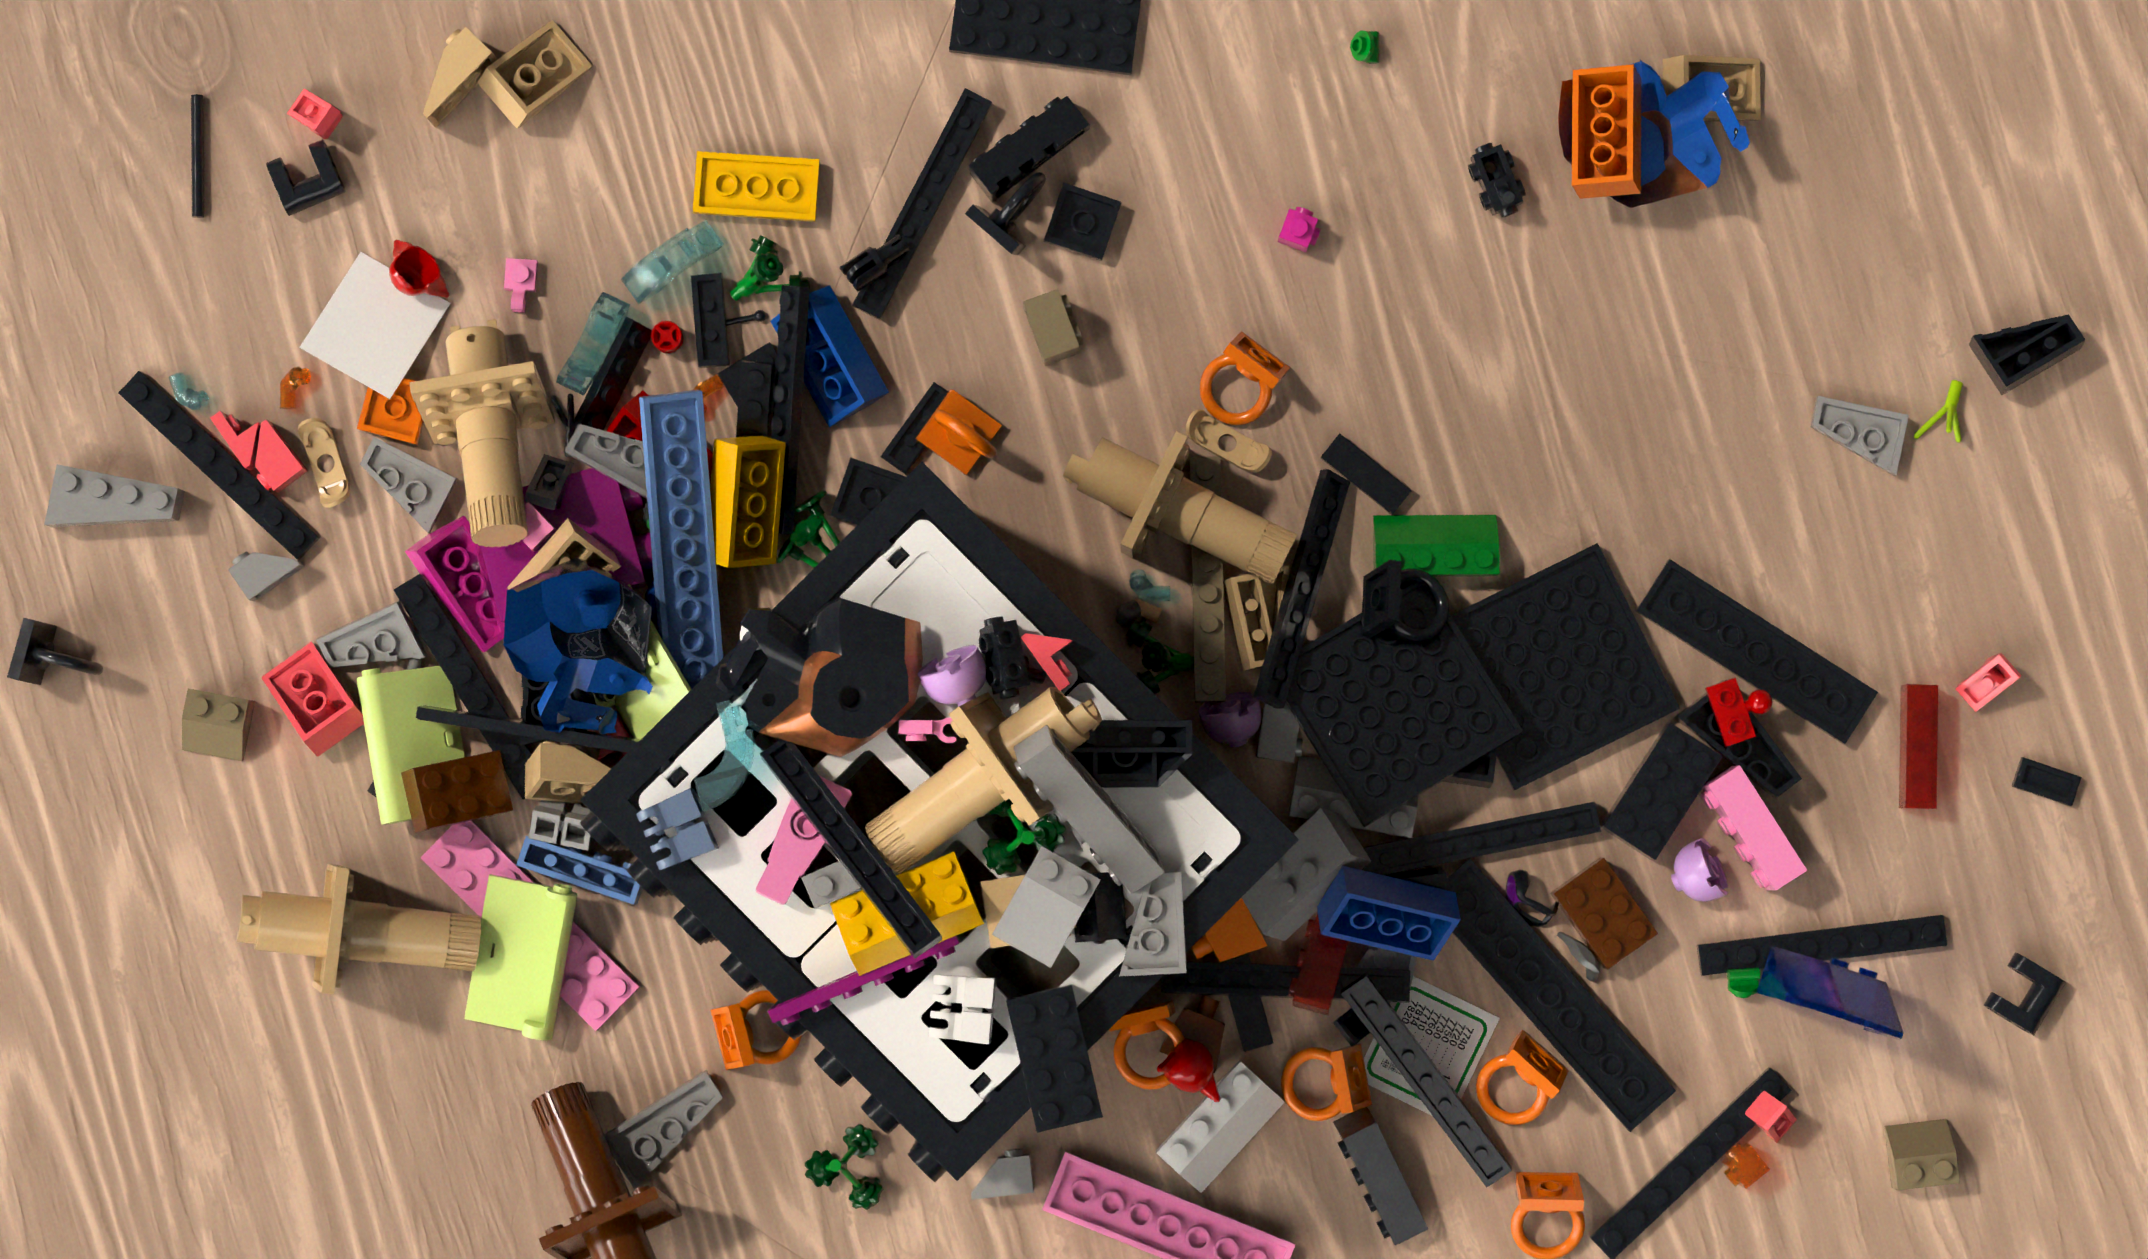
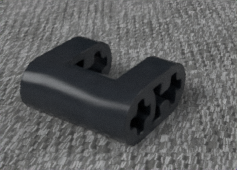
[266,139,346,216]
[1983,952,2066,1036]

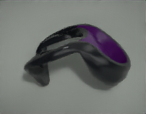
[1506,870,1559,927]

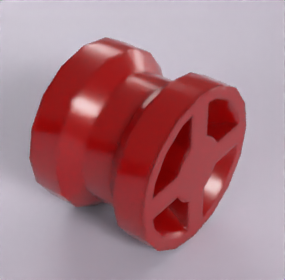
[651,321,684,354]

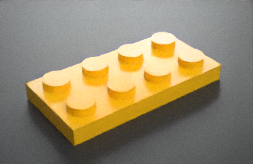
[693,151,820,222]

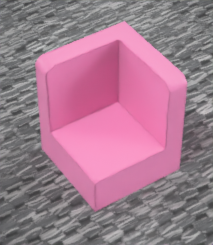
[523,502,557,552]

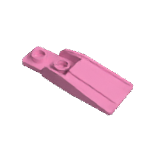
[756,776,852,905]

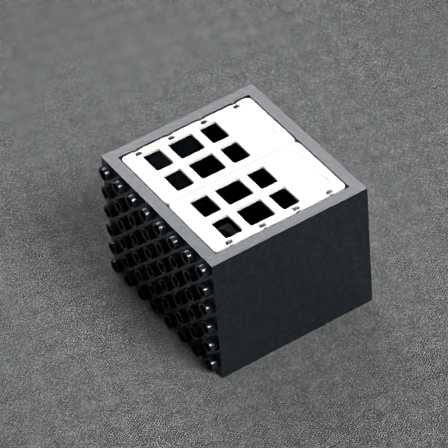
[580,461,1299,1182]

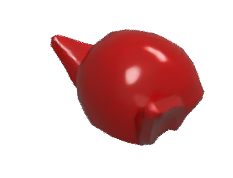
[389,240,449,298]
[1157,1039,1221,1102]

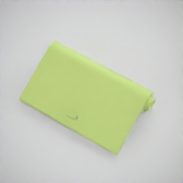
[615,584,691,739]
[356,666,465,825]
[464,874,578,1040]

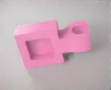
[504,258,538,313]
[899,718,956,744]

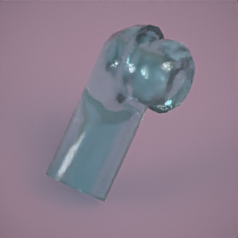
[1129,569,1170,601]

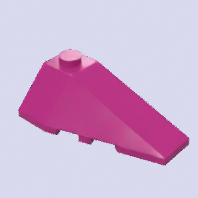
[405,516,505,652]

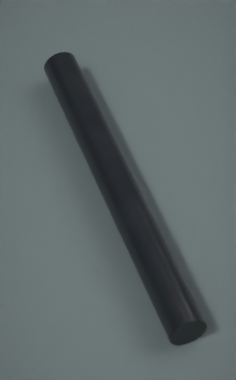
[191,94,204,218]

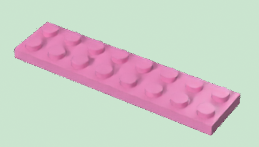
[421,821,640,1031]
[1042,1151,1296,1259]

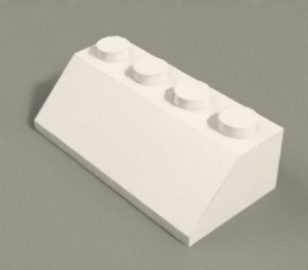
[1156,1060,1285,1193]

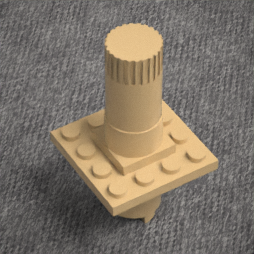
[409,319,555,547]
[1063,431,1297,585]
[865,686,1102,874]
[237,863,481,994]

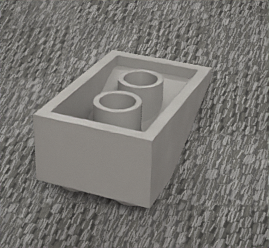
[992,846,1101,968]

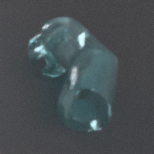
[169,372,209,410]

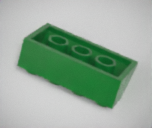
[1373,515,1500,577]

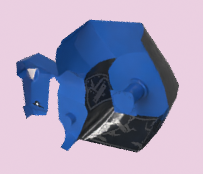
[503,558,653,734]

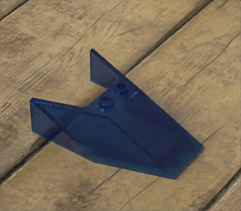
[1756,946,1904,1040]

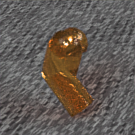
[280,366,311,409]
[693,374,724,413]

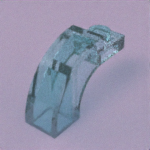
[621,220,724,304]
[556,292,630,396]
[694,700,755,812]

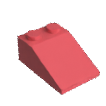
[261,641,364,757]

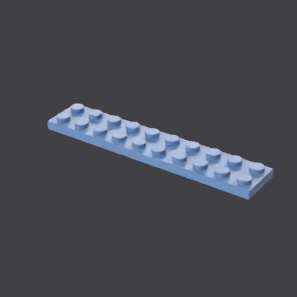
[639,390,723,690]

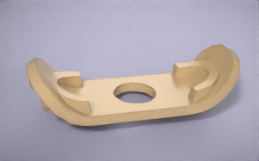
[1186,409,1272,472]
[297,418,350,508]

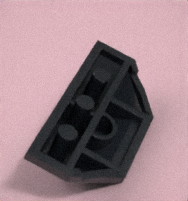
[1071,720,1192,788]

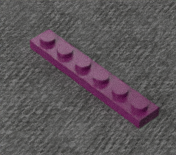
[768,935,959,1026]

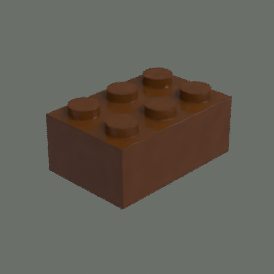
[401,750,513,833]
[1550,858,1658,970]

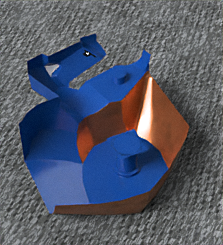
[1558,59,1750,208]

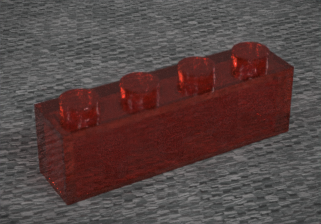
[1899,684,1938,809]
[1288,912,1349,1016]

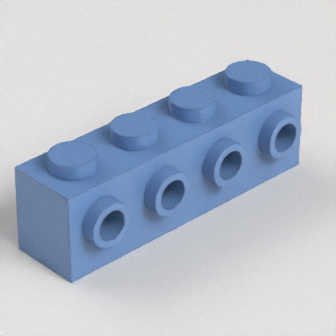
[516,836,643,905]

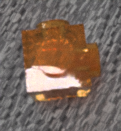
[1722,1143,1770,1189]

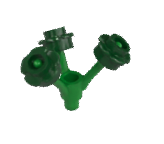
[730,235,810,301]
[1126,619,1194,694]

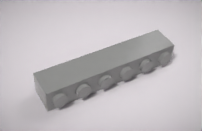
[1014,725,1165,894]

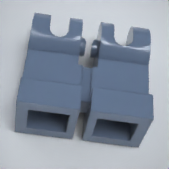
[636,788,719,870]

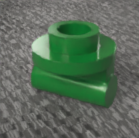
[1350,30,1379,64]
[1727,968,1760,998]

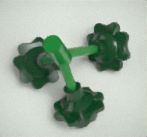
[982,799,1066,875]
[804,1124,884,1210]

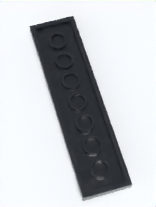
[1636,559,1878,744]

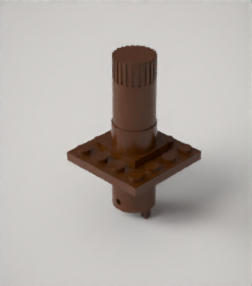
[531,1082,682,1259]

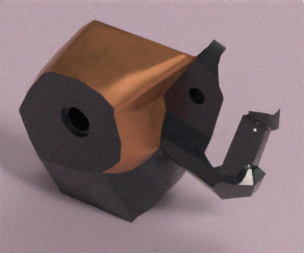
[715,596,923,757]

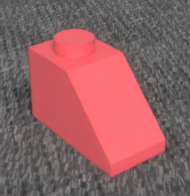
[255,420,308,493]

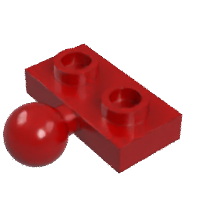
[1705,678,1773,747]

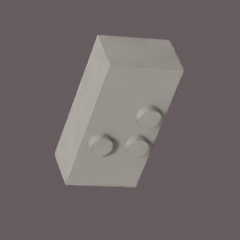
[1241,808,1371,941]

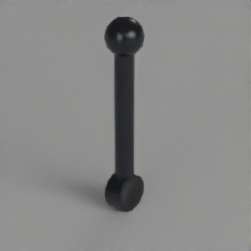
[726,310,766,326]

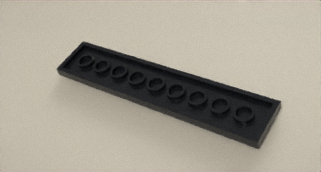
[1440,858,1676,1132]

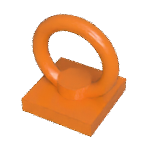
[1200,331,1290,425]
[915,389,1002,475]
[710,990,802,1070]
[1109,1000,1185,1090]
[1476,1030,1569,1125]
[1281,1044,1372,1121]
[1511,1172,1585,1259]

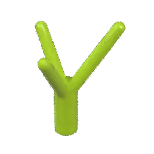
[1914,380,1963,443]

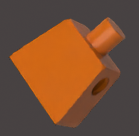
[1191,898,1267,962]

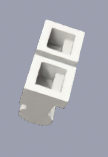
[929,975,997,1044]

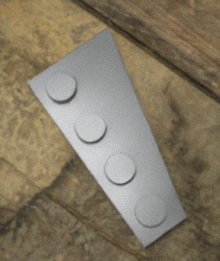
[564,424,647,499]
[604,1070,723,1189]

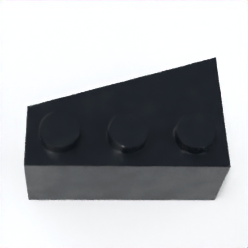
[1969,314,2085,395]

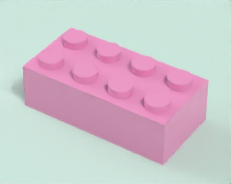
[1700,765,1807,891]

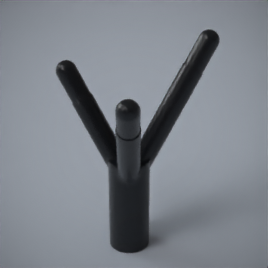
[551,393,576,457]

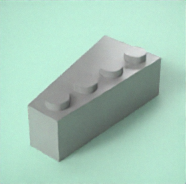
[44,464,185,527]

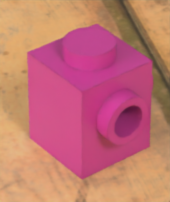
[1277,207,1321,252]

